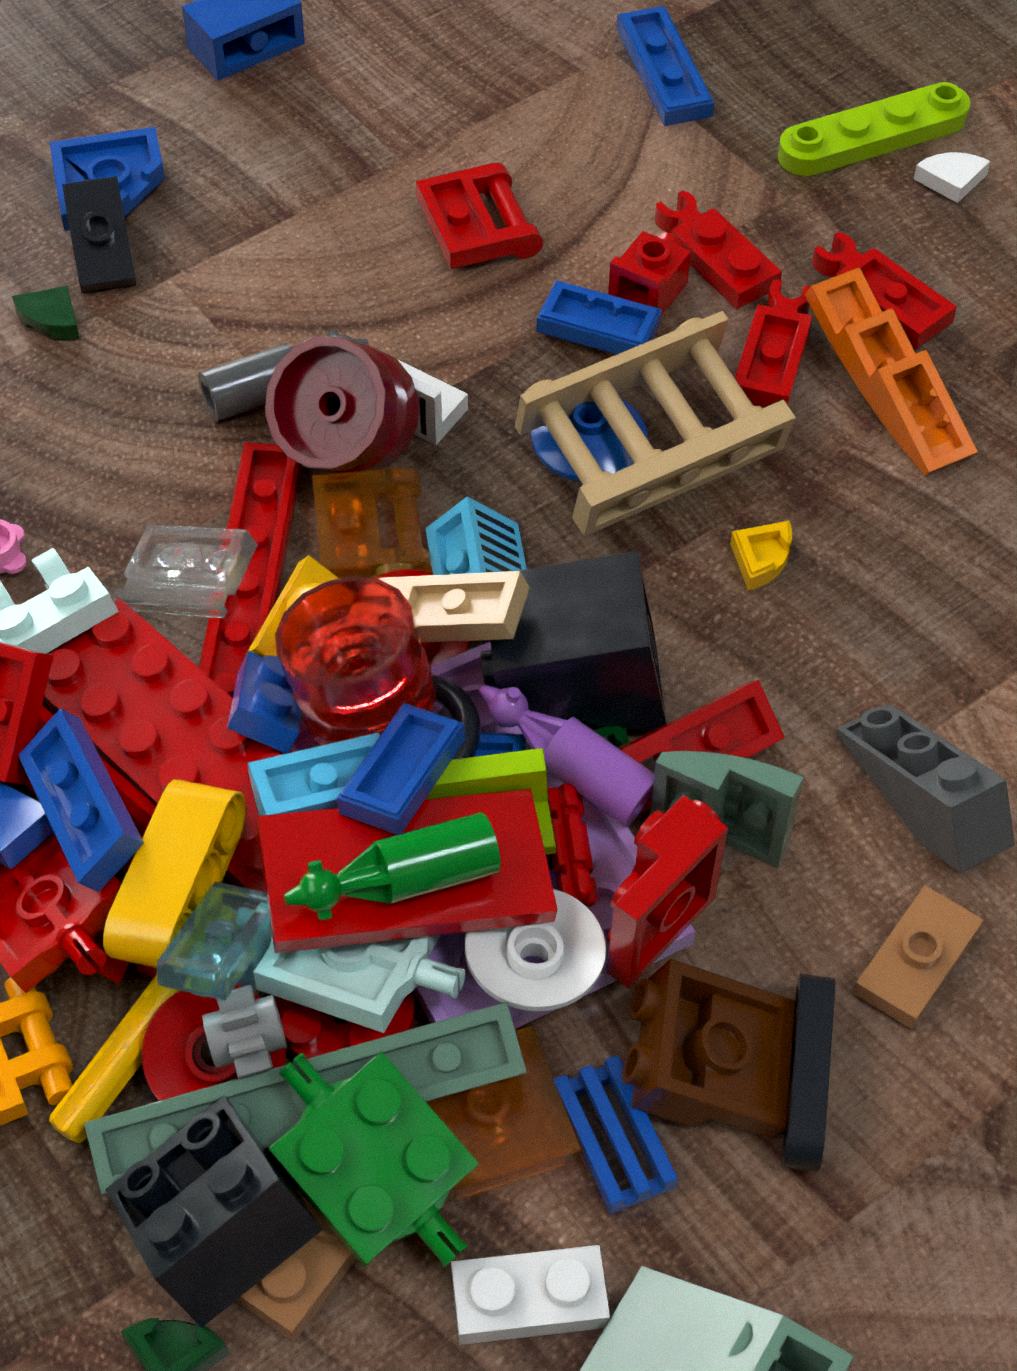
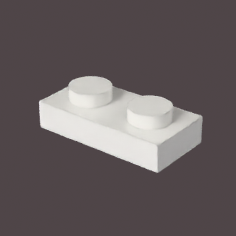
[451,1245,610,1345]

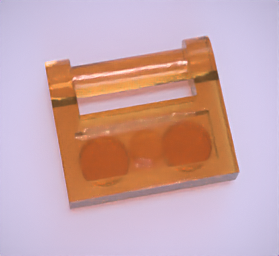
[312,467,432,582]

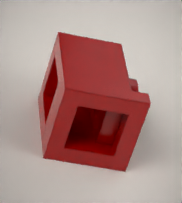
[608,231,691,316]

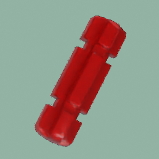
[547,784,598,908]

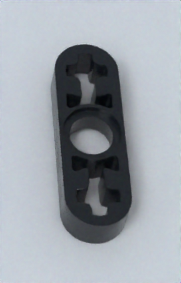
[781,973,835,1172]

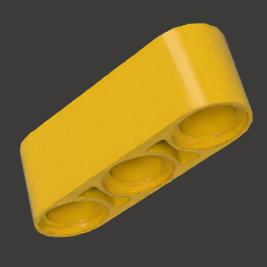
[103,779,246,972]

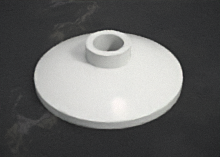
[465,889,606,1011]

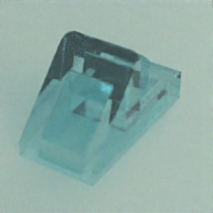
[157,882,272,1001]

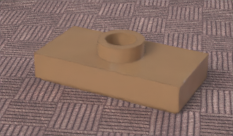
[853,885,984,1030]

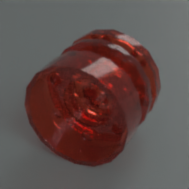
[275,576,436,745]

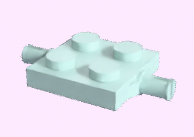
[237,899,465,1033]

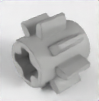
[202,985,287,1079]

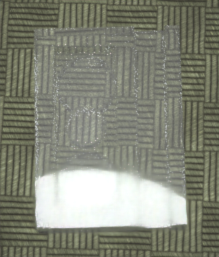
[112,524,258,618]

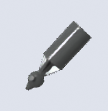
[198,330,369,422]

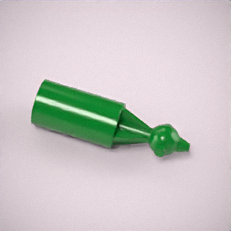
[284,812,501,920]

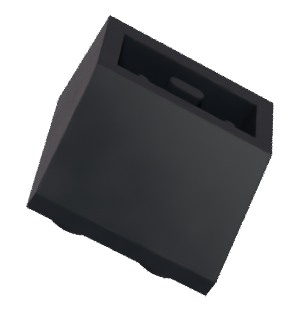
[106,1096,323,1328]

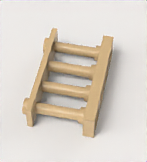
[515,311,796,537]

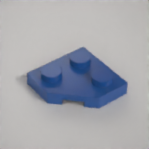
[49,127,165,231]

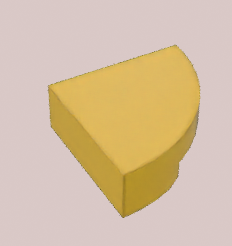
[730,520,792,591]

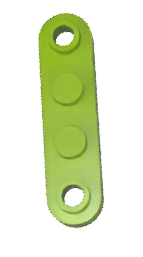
[778,82,971,176]

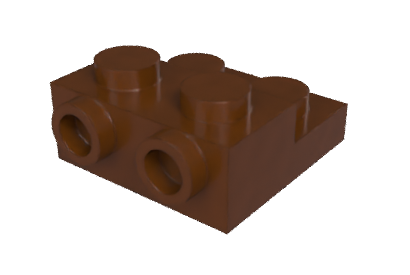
[622,958,795,1138]

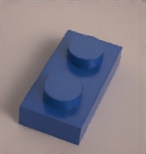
[227,651,307,754]

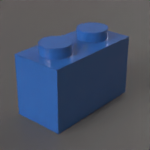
[182,0,305,81]

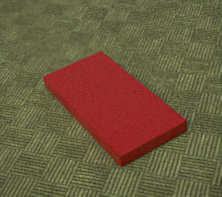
[257,789,558,953]

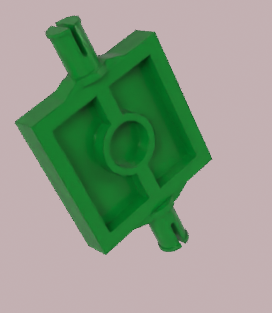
[267,1051,479,1268]

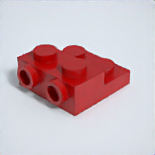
[607,795,728,989]

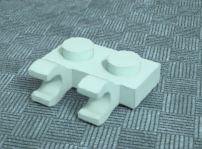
[0,548,119,653]

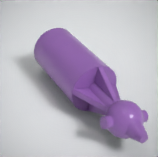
[479,685,654,827]

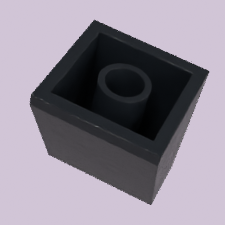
[480,551,667,731]

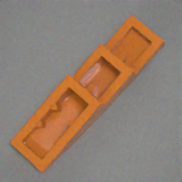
[804,267,978,476]

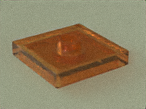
[426,1026,581,1205]

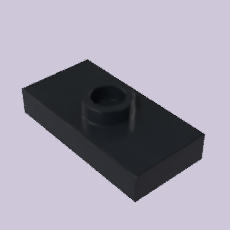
[62,176,136,294]

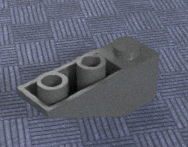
[837,703,1015,873]

